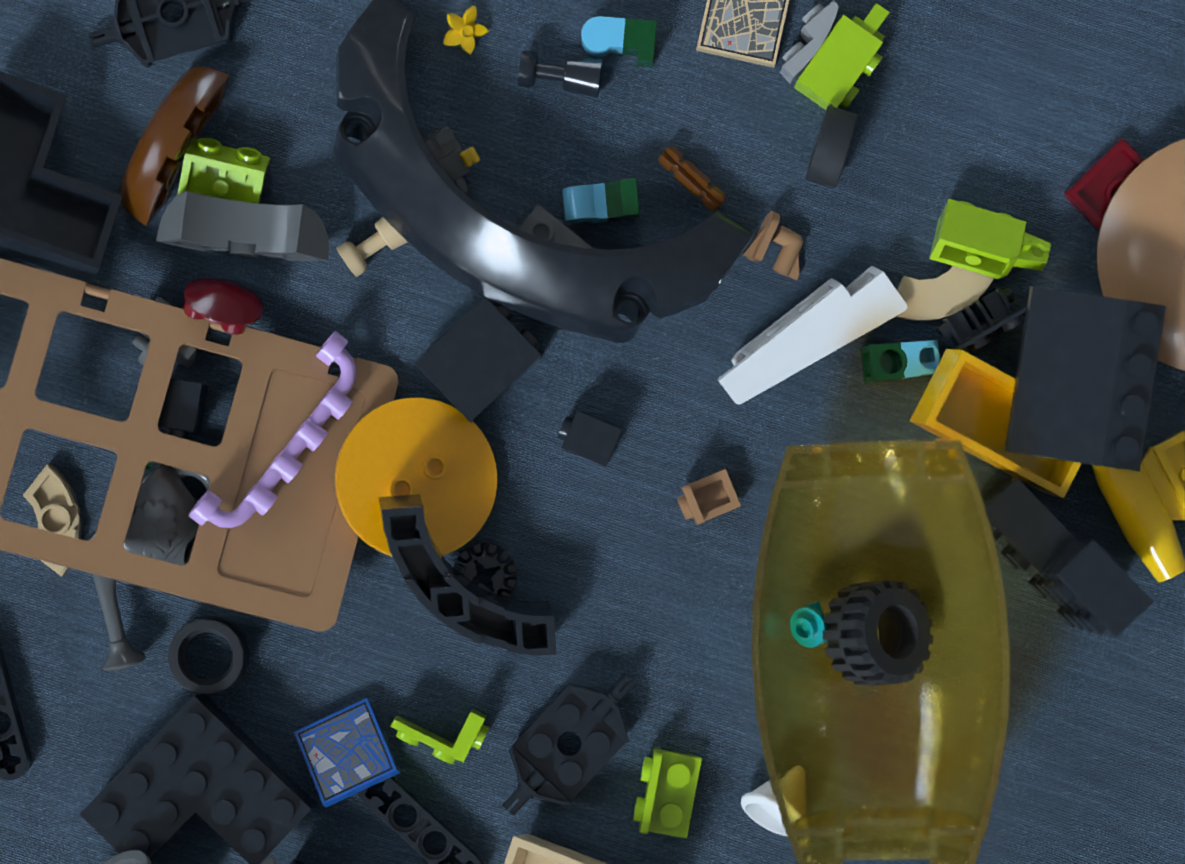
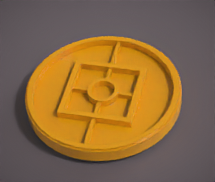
[335,398,497,557]

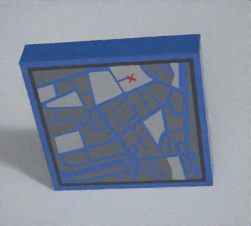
[294,698,400,808]

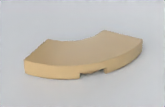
[896,266,994,321]
[23,463,82,577]

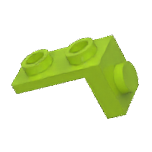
[391,708,490,765]

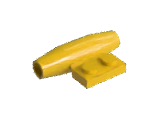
[1092,430,1185,582]

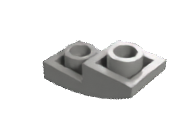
[780,0,839,84]

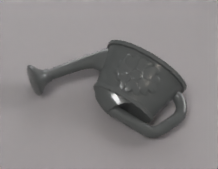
[85,463,210,672]

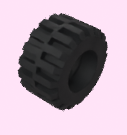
[823,580,933,685]

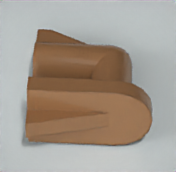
[742,211,803,280]

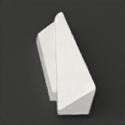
[718,266,907,405]

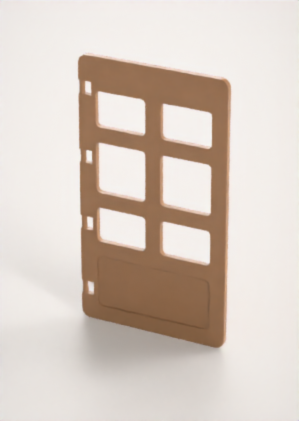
[0,258,398,632]

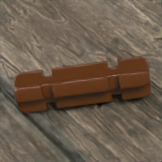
[658,145,727,212]

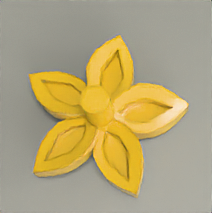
[443,6,489,55]

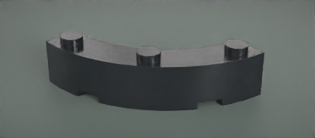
[379,494,557,655]

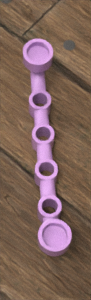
[188,331,357,528]

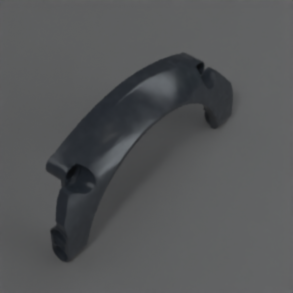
[333,0,754,343]

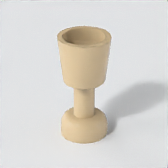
[336,217,408,277]

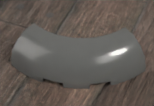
[157,191,329,261]

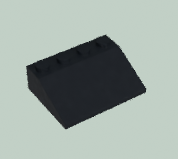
[1004,287,1166,471]

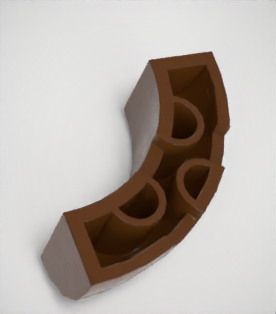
[119,67,229,226]

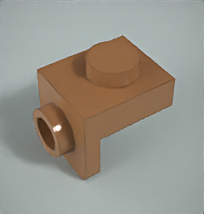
[677,469,741,525]

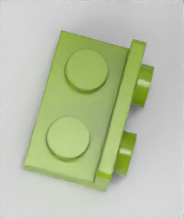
[177,138,270,204]
[633,748,702,839]

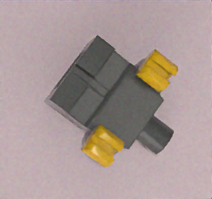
[423,126,480,193]

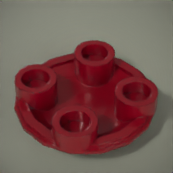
[183,277,264,335]

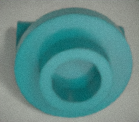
[790,601,828,648]

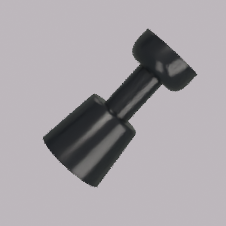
[518,50,603,99]

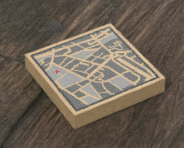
[696,0,789,68]

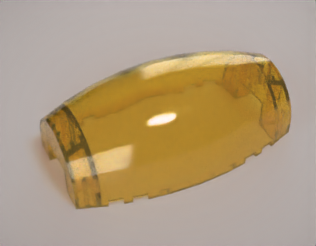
[751,439,1010,864]

